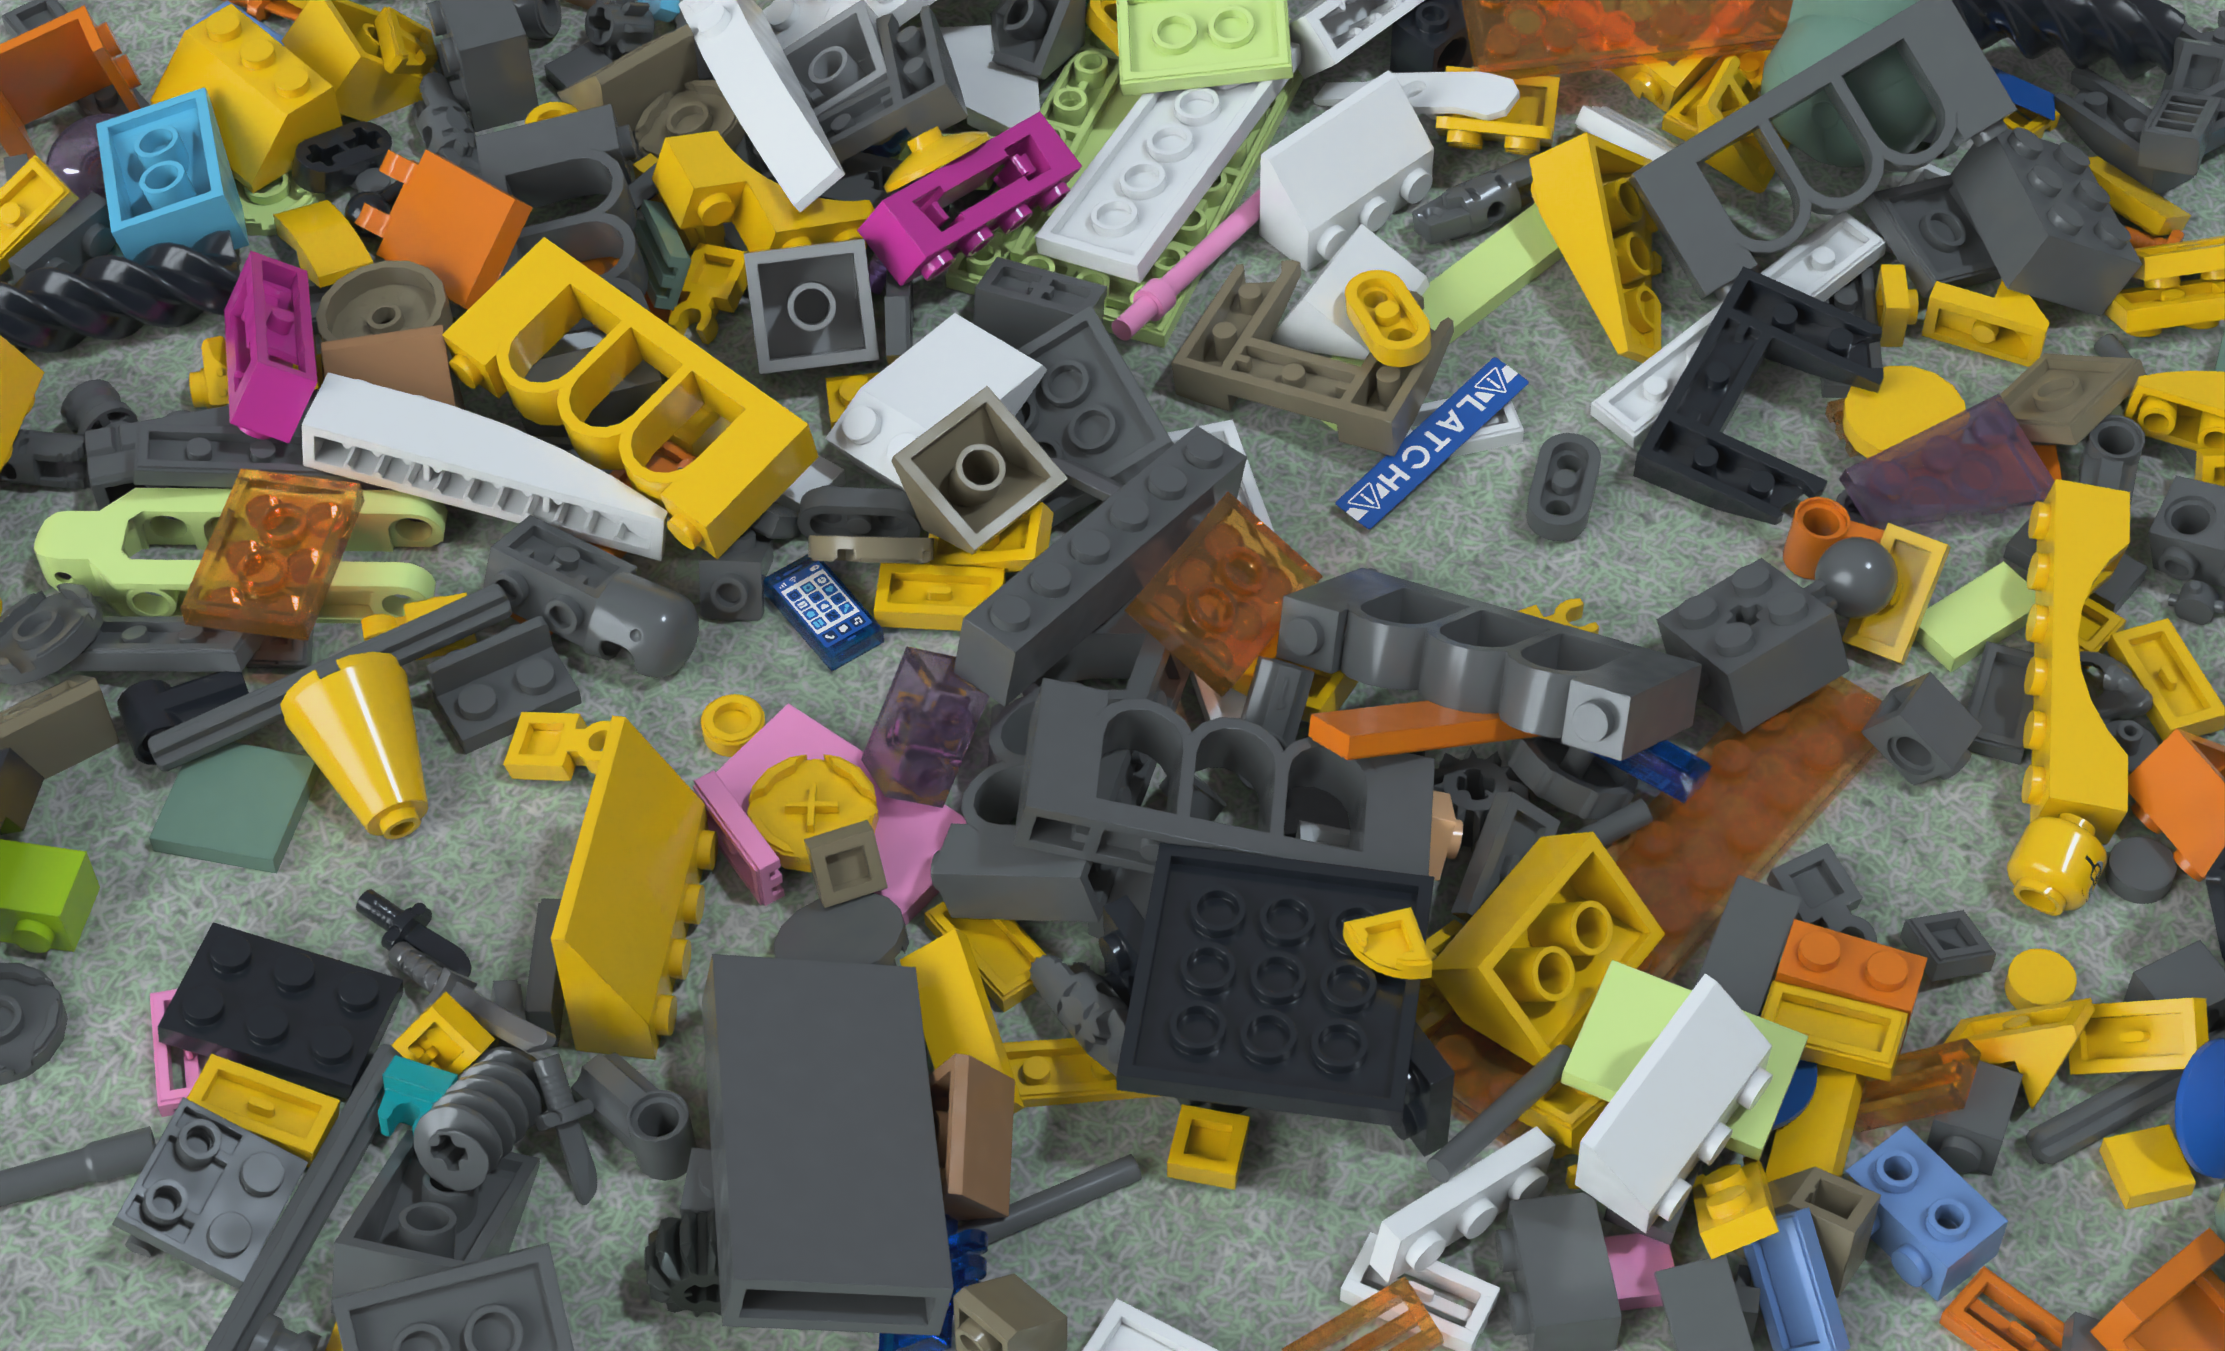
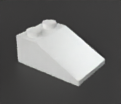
[825,313,1047,492]

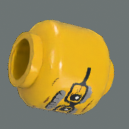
[2007,813,2107,916]

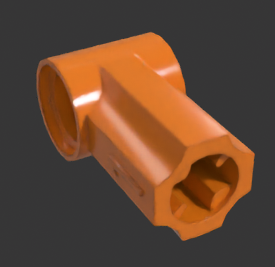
[1783,497,1885,580]

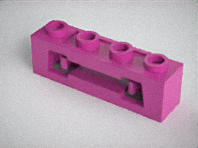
[857,111,1082,287]
[224,251,317,443]

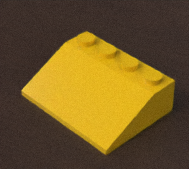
[551,715,718,1060]

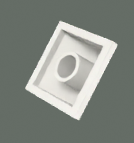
[1271,224,1430,360]

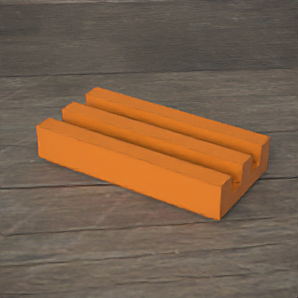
[1939,1266,2064,1351]

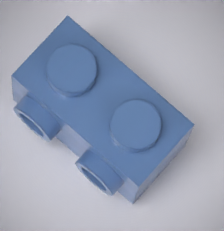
[1843,1125,2008,1302]

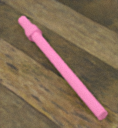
[1111,188,1260,341]

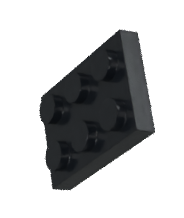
[158,922,403,1099]

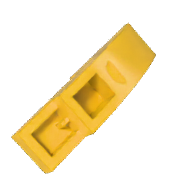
[2122,371,2225,451]

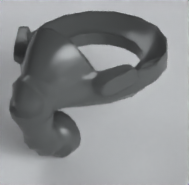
[2080,651,2153,724]

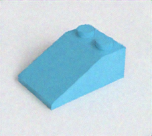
[96,87,249,260]

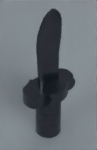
[356,889,472,977]

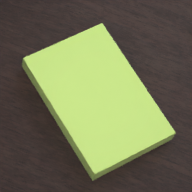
[1116,0,1293,96]
[1560,960,1808,1161]

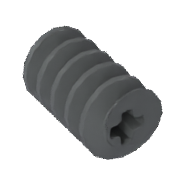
[414,1046,548,1192]

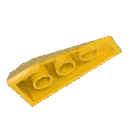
[1529,132,1662,363]

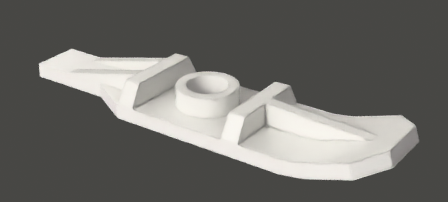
[1313,71,1520,121]

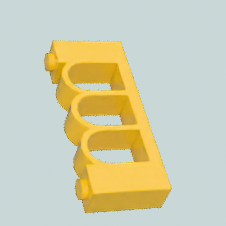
[442,237,819,560]

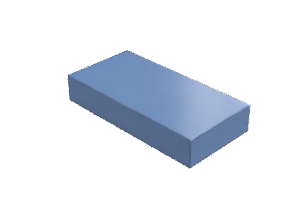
[1743,1207,1851,1351]

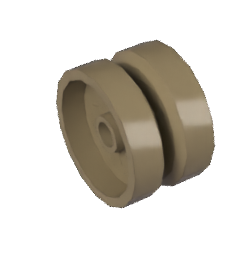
[316,261,458,379]

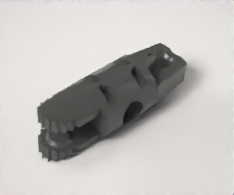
[411,71,482,179]
[1412,152,1540,244]
[0,429,91,489]
[1029,955,1129,1076]

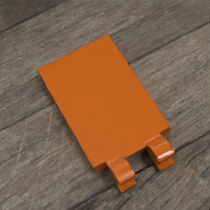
[354,149,533,309]

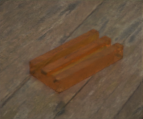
[1853,1038,1981,1132]
[1281,1276,1444,1351]

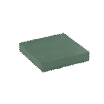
[149,742,321,874]

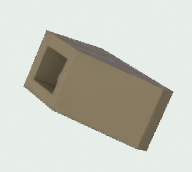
[1731,1167,1881,1298]
[953,1273,1067,1351]

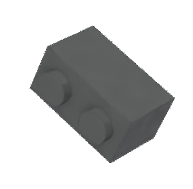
[1495,1192,1622,1351]

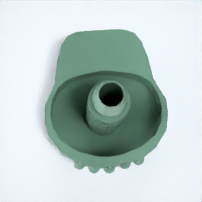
[1760,0,1937,168]

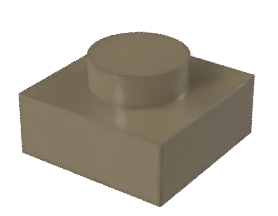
[804,820,888,908]

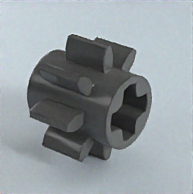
[585,0,655,60]

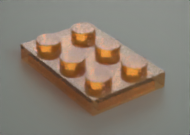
[180,468,365,641]
[1124,491,1323,697]

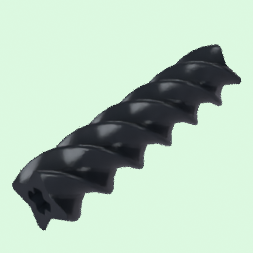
[1952,0,2185,79]
[0,230,240,354]

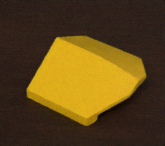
[1697,56,1790,193]

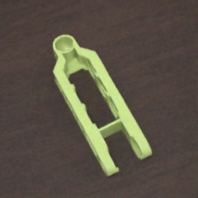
[34,488,448,624]

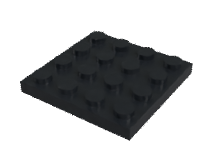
[1116,843,1434,1127]

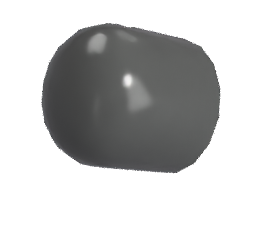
[584,571,699,678]

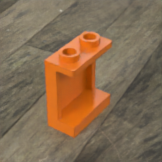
[2090,1227,2225,1351]

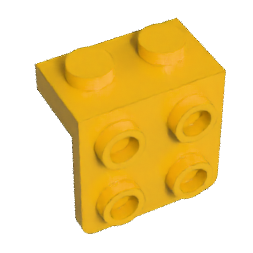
[1435,66,1560,155]

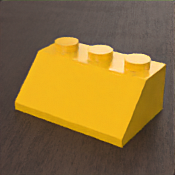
[150,4,343,194]
[1431,832,1665,1066]

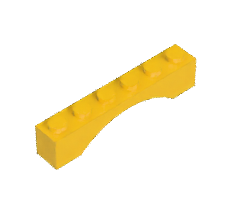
[2021,479,2130,844]

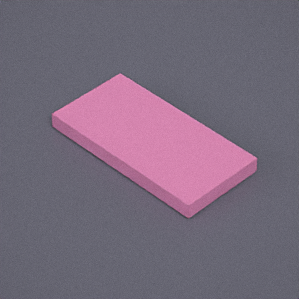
[716,703,967,925]

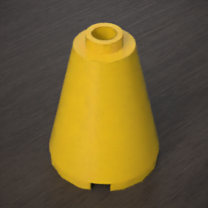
[280,652,429,839]

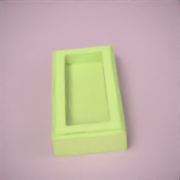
[1915,561,2035,672]

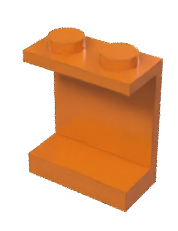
[0,5,142,160]

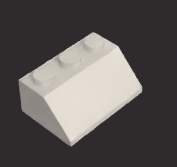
[1259,70,1434,272]
[1575,974,1773,1234]

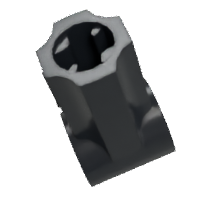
[117,671,249,765]

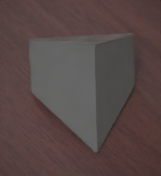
[990,0,1086,80]

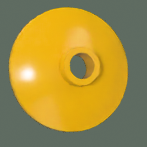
[883,126,991,193]

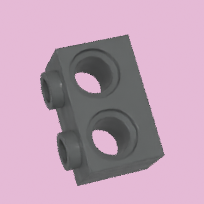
[2148,475,2225,588]

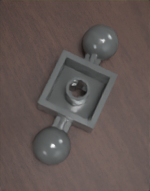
[1657,537,1898,734]

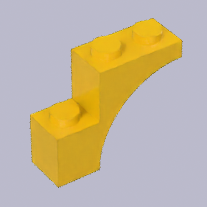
[652,130,875,252]

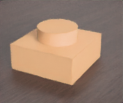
[1429,790,1463,881]

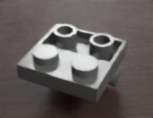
[112,1097,308,1289]

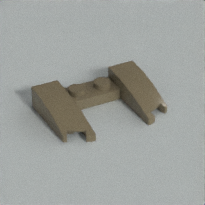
[1171,260,1454,457]

